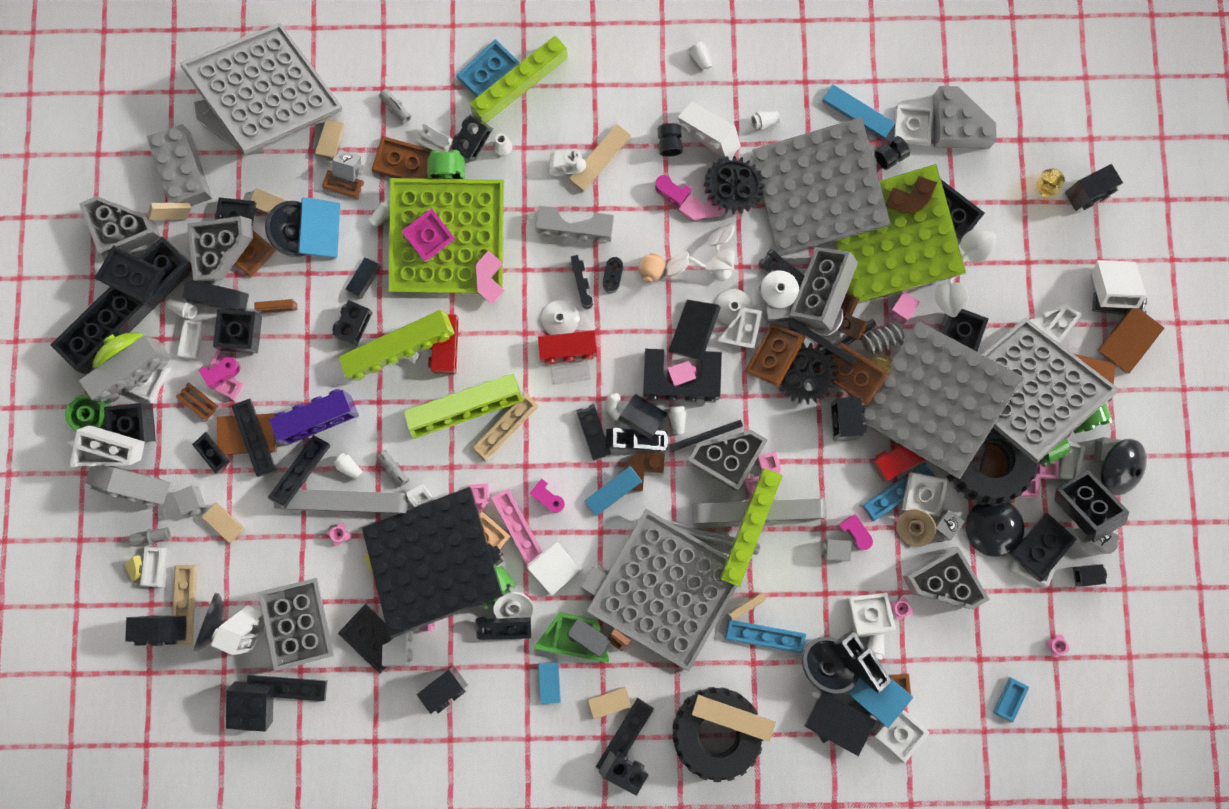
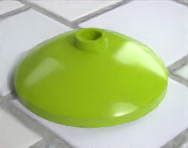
[92,333,144,370]

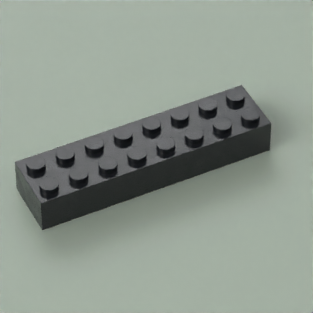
[50,236,192,375]

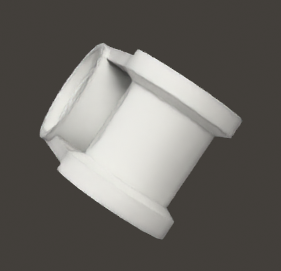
[549,149,586,176]

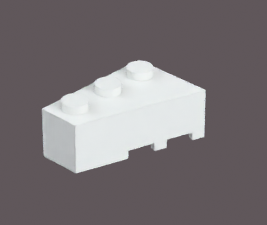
[678,101,741,160]
[70,425,145,467]
[211,606,264,655]

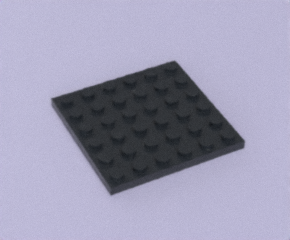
[362,487,504,638]

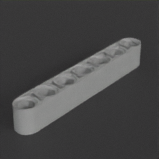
[274,489,408,513]
[692,499,826,524]

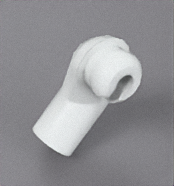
[605,393,620,423]

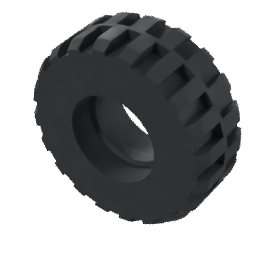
[947,428,1038,506]
[672,687,764,782]

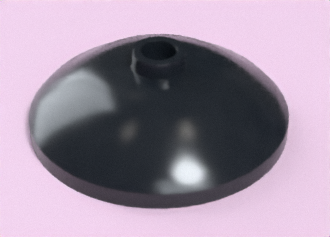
[265,201,306,257]
[1101,439,1147,495]
[965,502,1025,557]
[193,592,226,652]
[802,637,859,695]

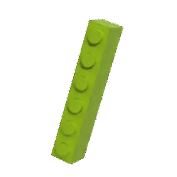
[469,35,568,123]
[339,310,455,381]
[404,373,523,439]
[719,468,783,587]

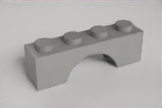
[536,206,614,244]
[382,631,413,667]

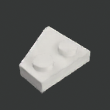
[1030,304,1082,343]
[718,307,762,349]

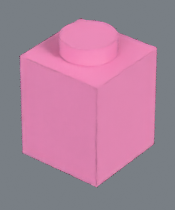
[888,291,920,324]
[667,360,698,387]

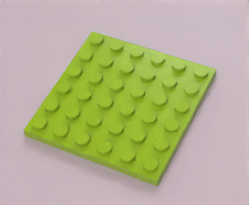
[836,164,966,304]
[389,178,504,294]

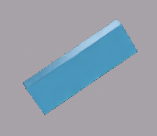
[584,466,642,516]

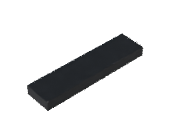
[787,319,857,368]
[231,398,277,477]
[268,435,330,508]
[247,675,328,701]
[596,697,654,770]

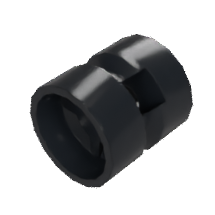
[657,123,683,157]
[874,136,910,170]

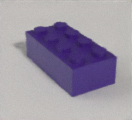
[269,389,359,445]

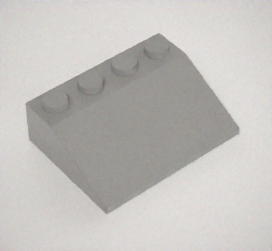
[258,578,334,671]

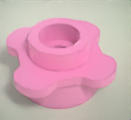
[327,523,351,546]
[890,597,913,620]
[1046,634,1070,658]

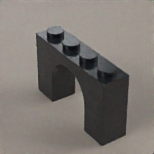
[643,348,722,403]

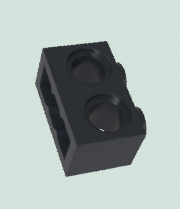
[451,115,494,160]
[332,300,373,346]
[598,750,649,796]

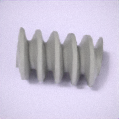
[861,321,904,356]

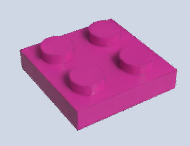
[402,208,456,262]

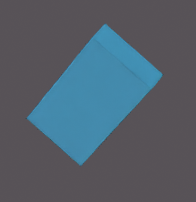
[538,662,561,704]
[993,677,1029,723]

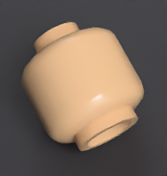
[638,253,666,283]

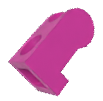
[655,175,691,208]
[199,357,241,389]
[529,478,565,513]
[837,514,873,550]

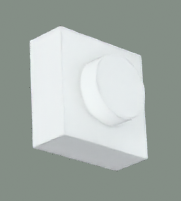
[406,484,433,507]

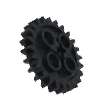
[703,156,765,215]
[779,342,837,405]

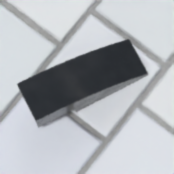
[182,279,249,311]
[606,428,668,451]
[833,632,891,693]

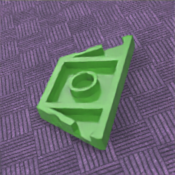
[534,612,609,663]

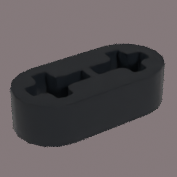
[603,257,623,293]

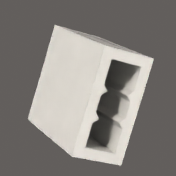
[1091,260,1146,308]

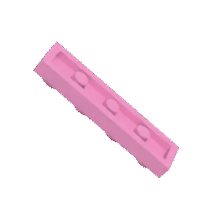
[491,489,542,565]

